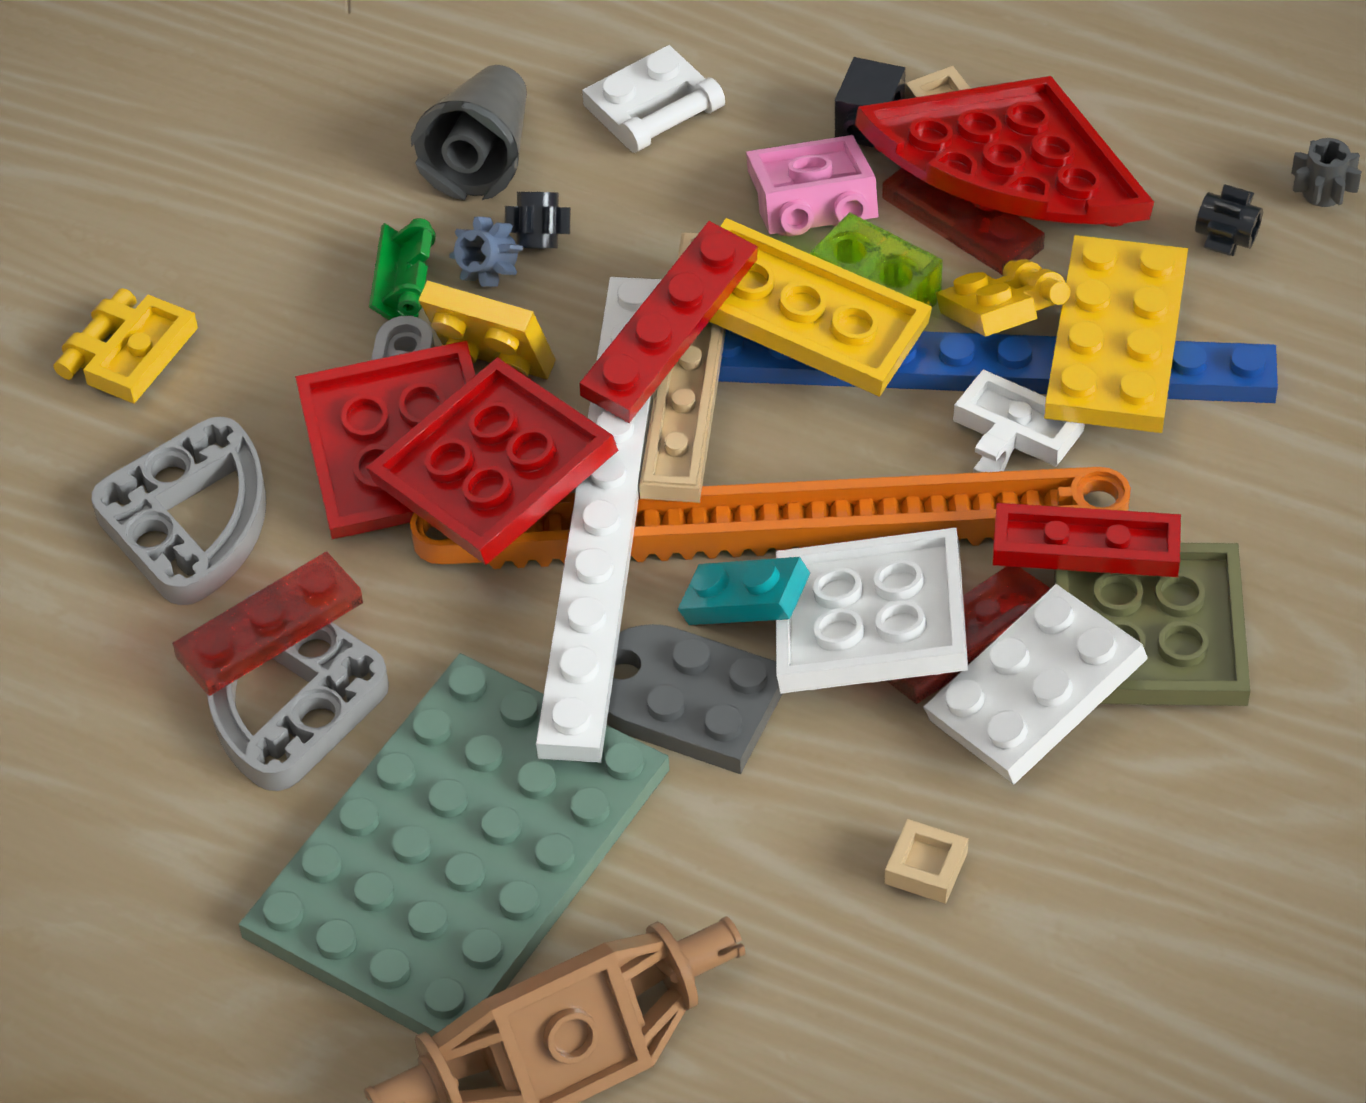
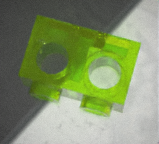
[810,212,943,308]

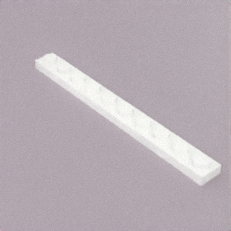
[536,277,662,763]

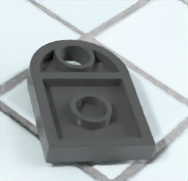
[607,624,783,774]

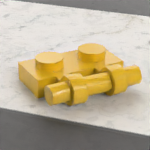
[936,259,1070,337]
[53,288,198,404]

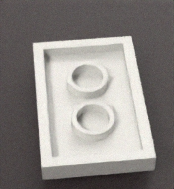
[923,584,1148,785]

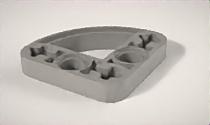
[91,417,266,605]
[206,588,389,791]

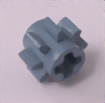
[449,216,523,287]

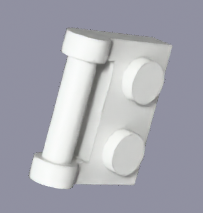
[582,45,725,153]

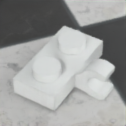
[953,369,1085,473]

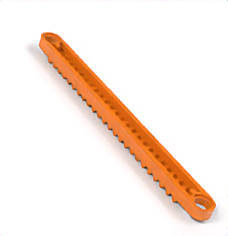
[410,467,1131,569]

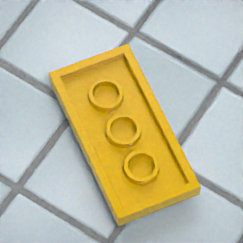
[709,218,932,397]
[1044,235,1188,433]

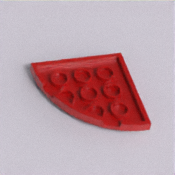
[855,76,1154,227]

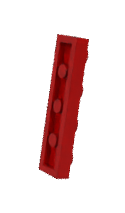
[579,221,758,423]

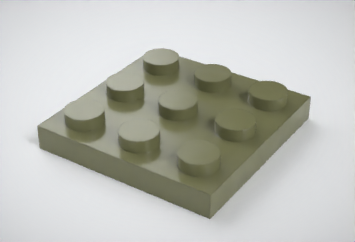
[1054,543,1251,706]

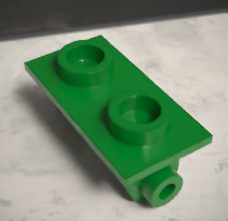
[369,218,436,320]

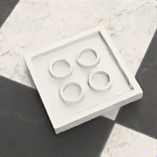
[776,528,968,694]

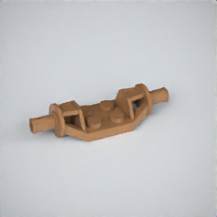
[364,916,745,1103]

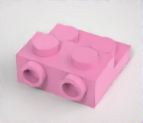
[746,135,879,236]

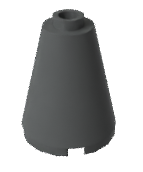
[411,65,527,200]

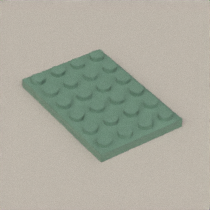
[239,653,670,1037]

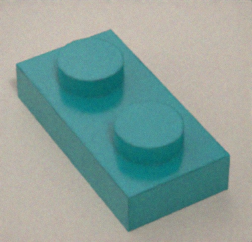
[678,557,810,625]

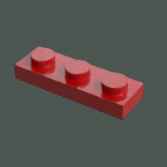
[993,503,1181,577]

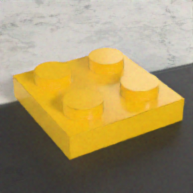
[418,280,556,380]

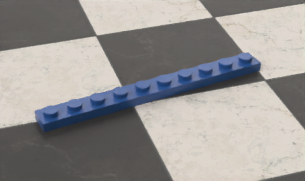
[718,329,1278,403]

